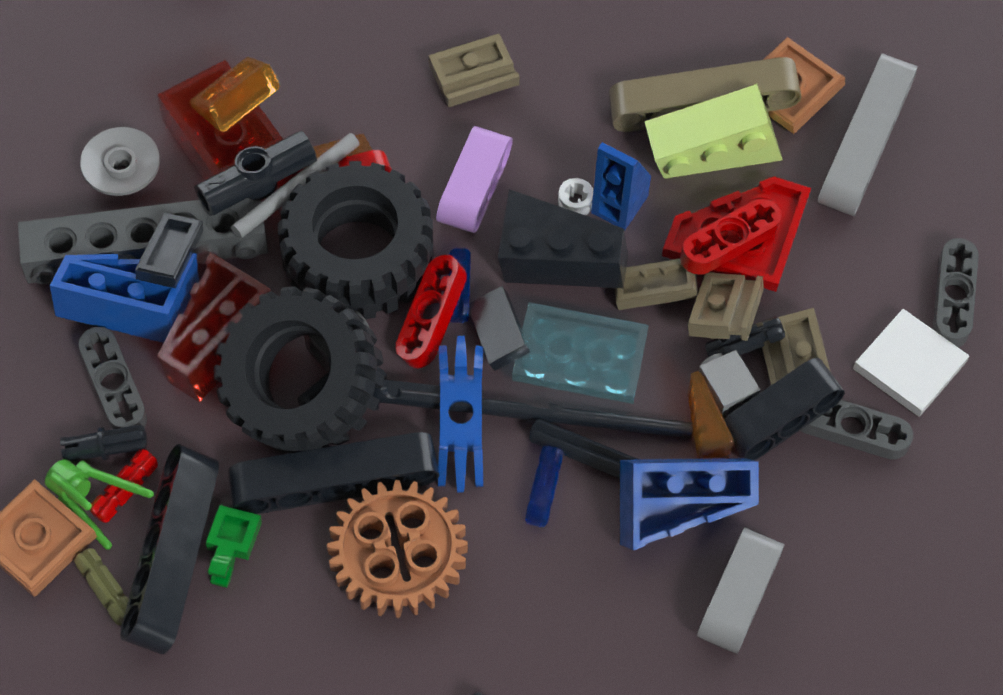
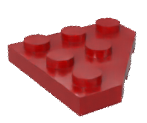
[662,176,811,292]

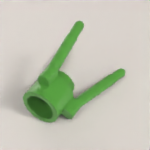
[45,459,154,550]

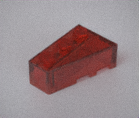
[157,252,271,403]

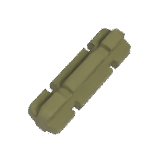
[74,548,129,626]

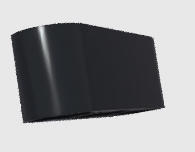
[721,358,845,460]

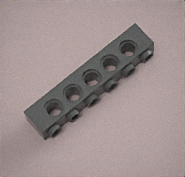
[18,198,268,284]

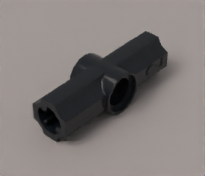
[194,131,317,216]

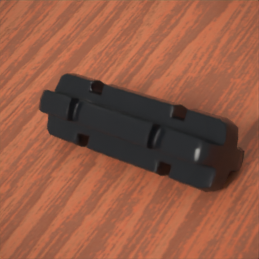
[705,316,785,357]

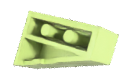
[645,84,783,179]

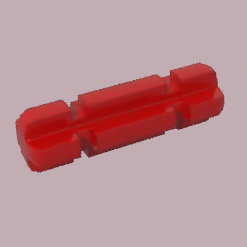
[90,449,158,523]

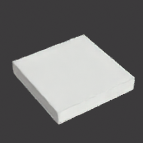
[853,309,969,417]

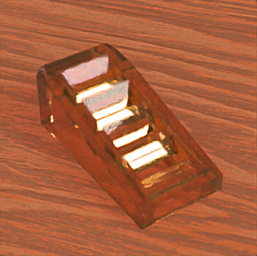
[687,371,734,459]

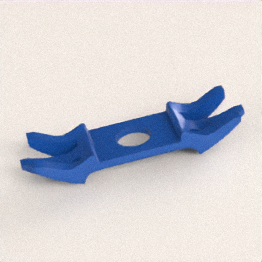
[438,336,483,493]

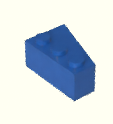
[50,253,199,345]
[620,458,759,551]

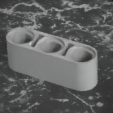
[697,527,785,654]

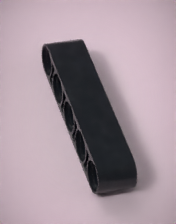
[228,432,440,514]
[120,444,219,655]

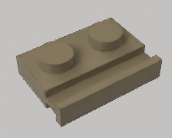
[428,33,520,107]
[688,273,764,341]
[756,308,831,385]

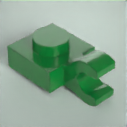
[206,505,262,588]

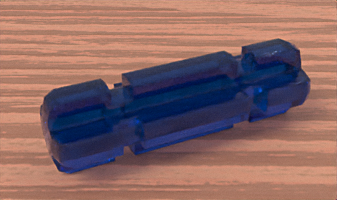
[449,248,471,323]
[525,446,563,527]

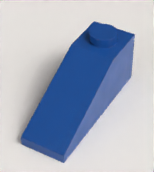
[591,142,651,230]

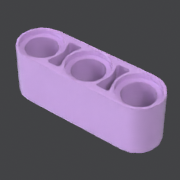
[436,126,513,233]

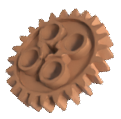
[327,480,468,618]

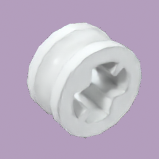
[558,178,593,215]

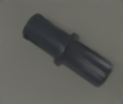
[60,425,148,462]

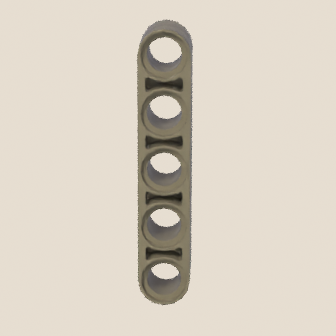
[609,57,802,132]

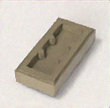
[615,259,698,310]

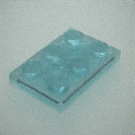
[512,302,649,404]

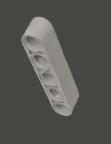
[817,53,918,216]

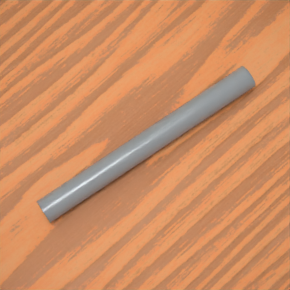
[231,133,359,239]

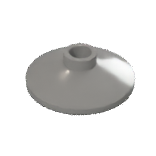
[80,127,160,196]

